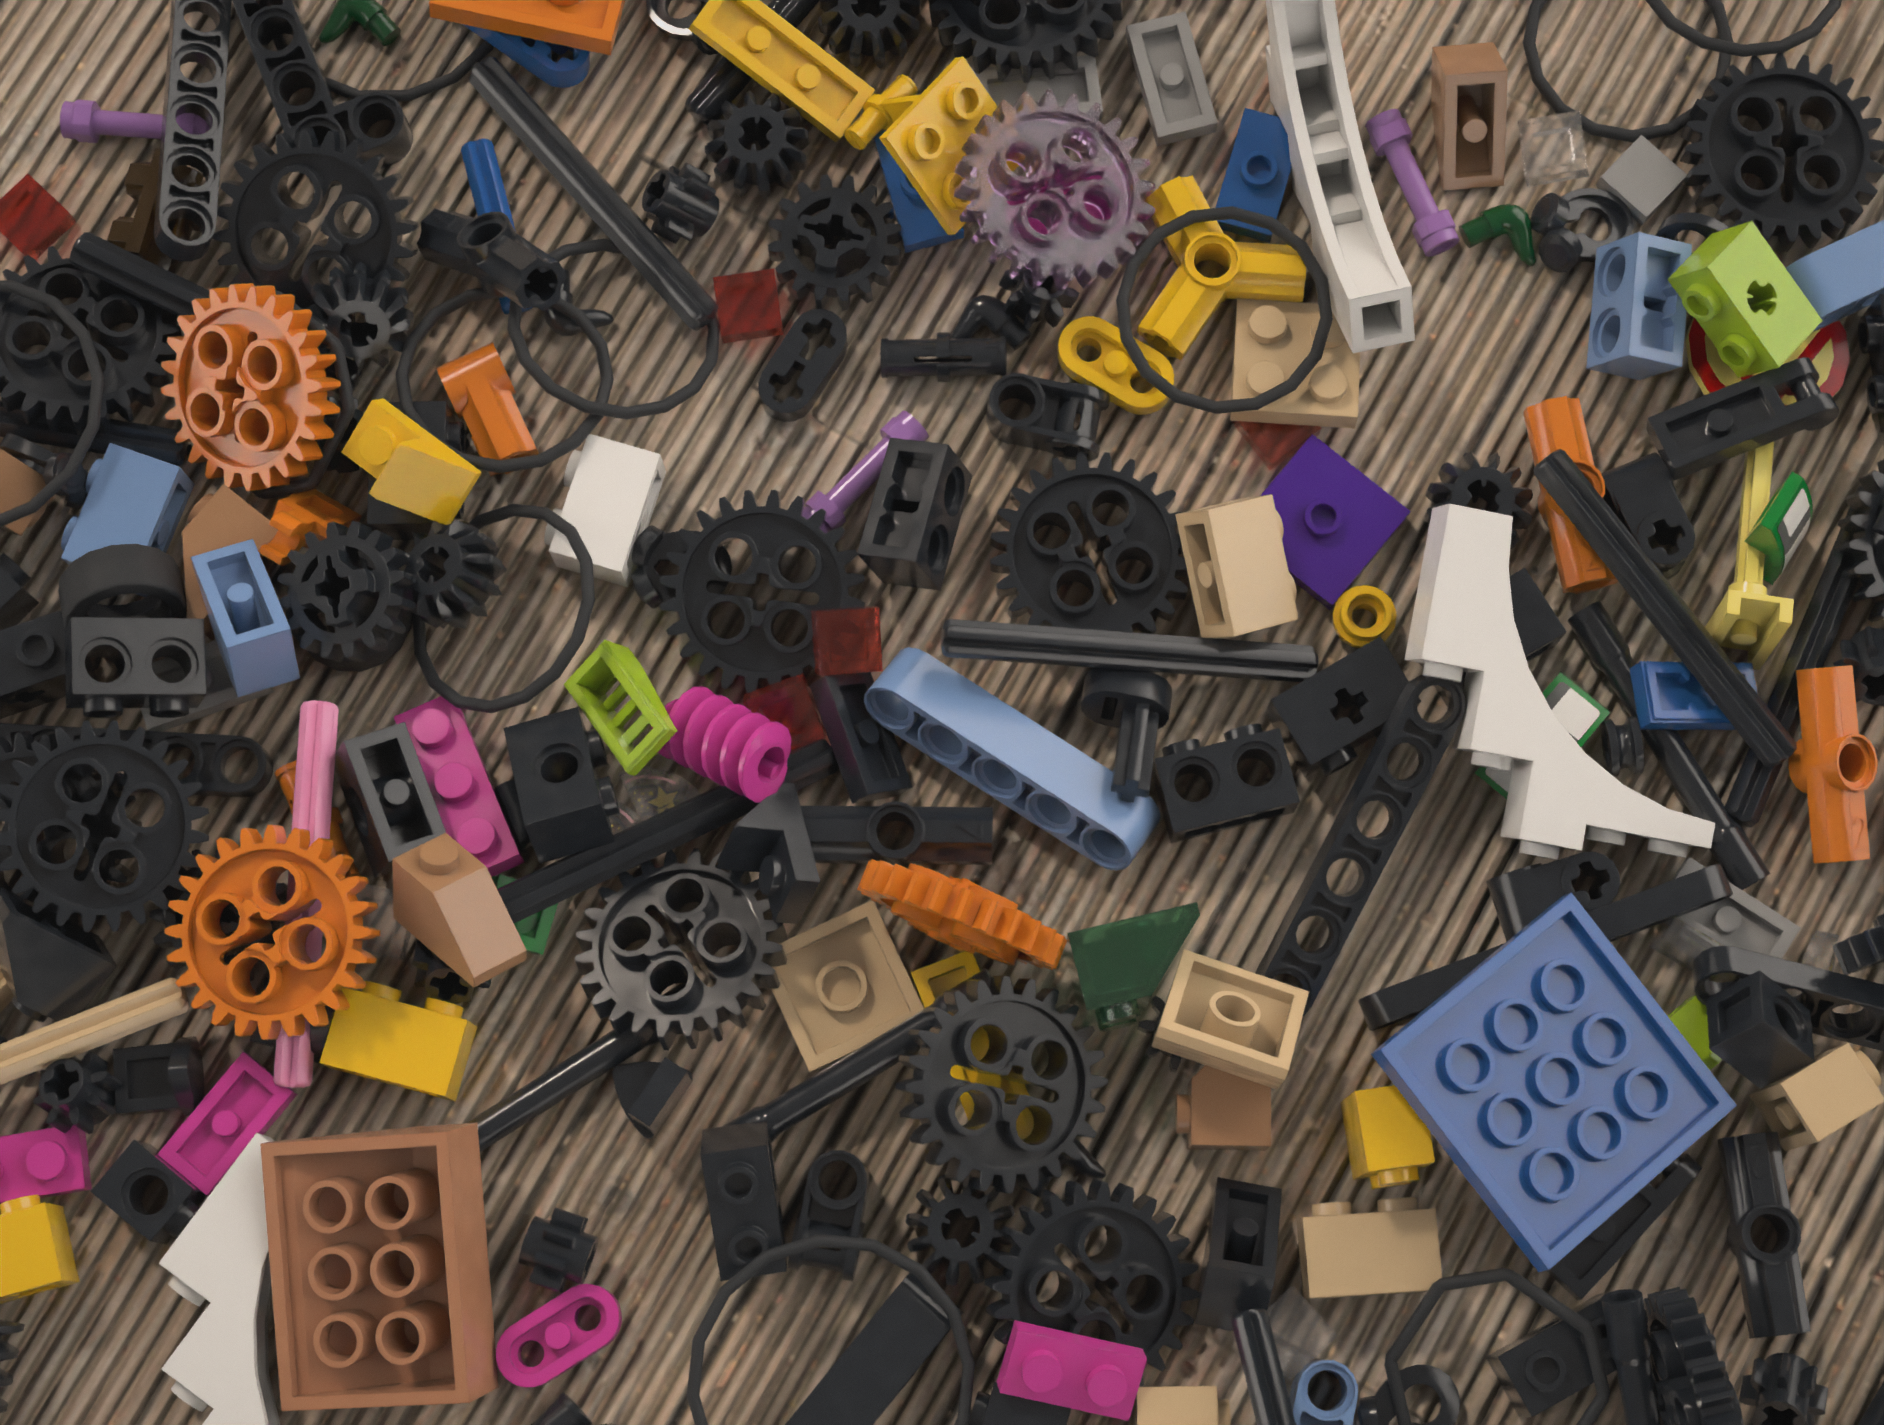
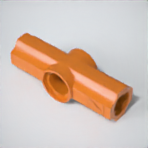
[1523,396,1618,594]
[1788,665,1878,863]

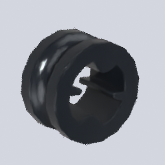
[1601,716,1644,777]

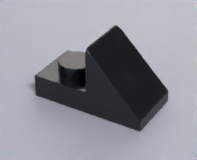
[715,783,820,924]

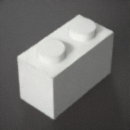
[544,434,666,587]

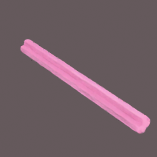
[273,700,339,1088]

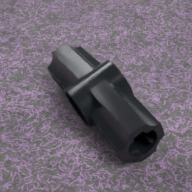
[416,209,567,312]

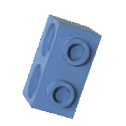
[1586,232,1692,380]

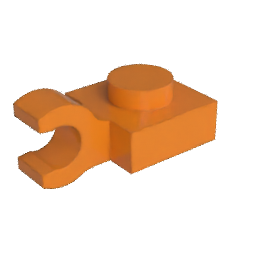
[259,488,362,566]

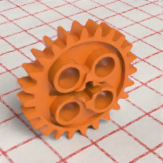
[161,283,341,491]
[164,825,381,1040]
[857,859,1067,970]

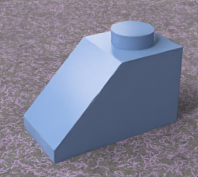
[191,539,300,697]

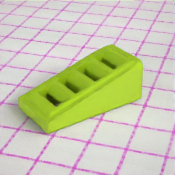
[563,640,677,776]

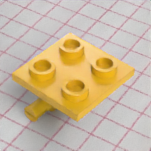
[844,57,1030,235]

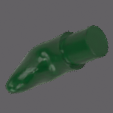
[319,0,401,46]
[1459,204,1536,266]

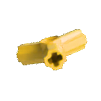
[1137,175,1306,360]

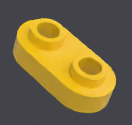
[1058,316,1174,415]

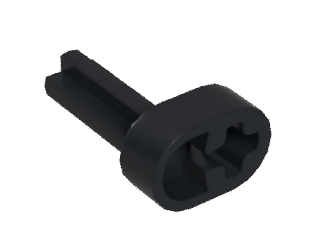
[1081,668,1172,802]

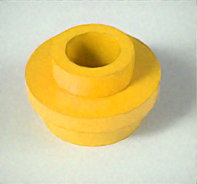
[1332,585,1397,648]

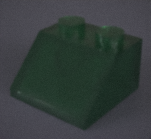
[1064,902,1200,1032]

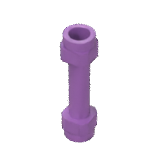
[60,100,209,143]
[1365,109,1460,257]
[802,410,929,534]

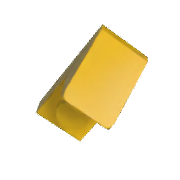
[341,398,482,525]

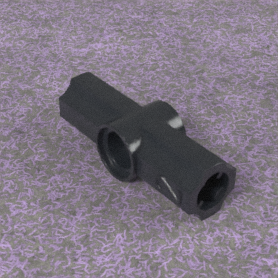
[801,801,993,867]
[1717,1132,1811,1339]

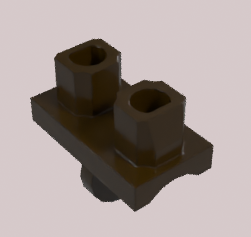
[107,148,204,274]

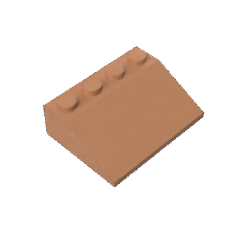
[260,1123,499,1411]

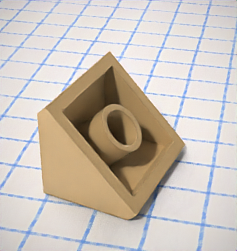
[1151,949,1309,1089]

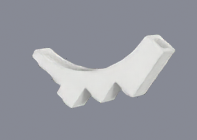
[1265,0,1415,353]
[1404,504,1715,860]
[159,1133,281,1425]

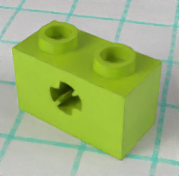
[1667,221,1823,378]

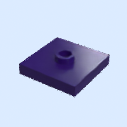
[1260,434,1411,610]

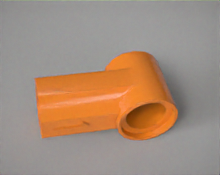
[436,342,539,476]

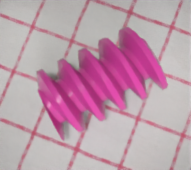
[651,686,791,803]

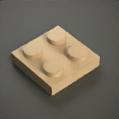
[1230,298,1360,429]
[771,900,924,1074]

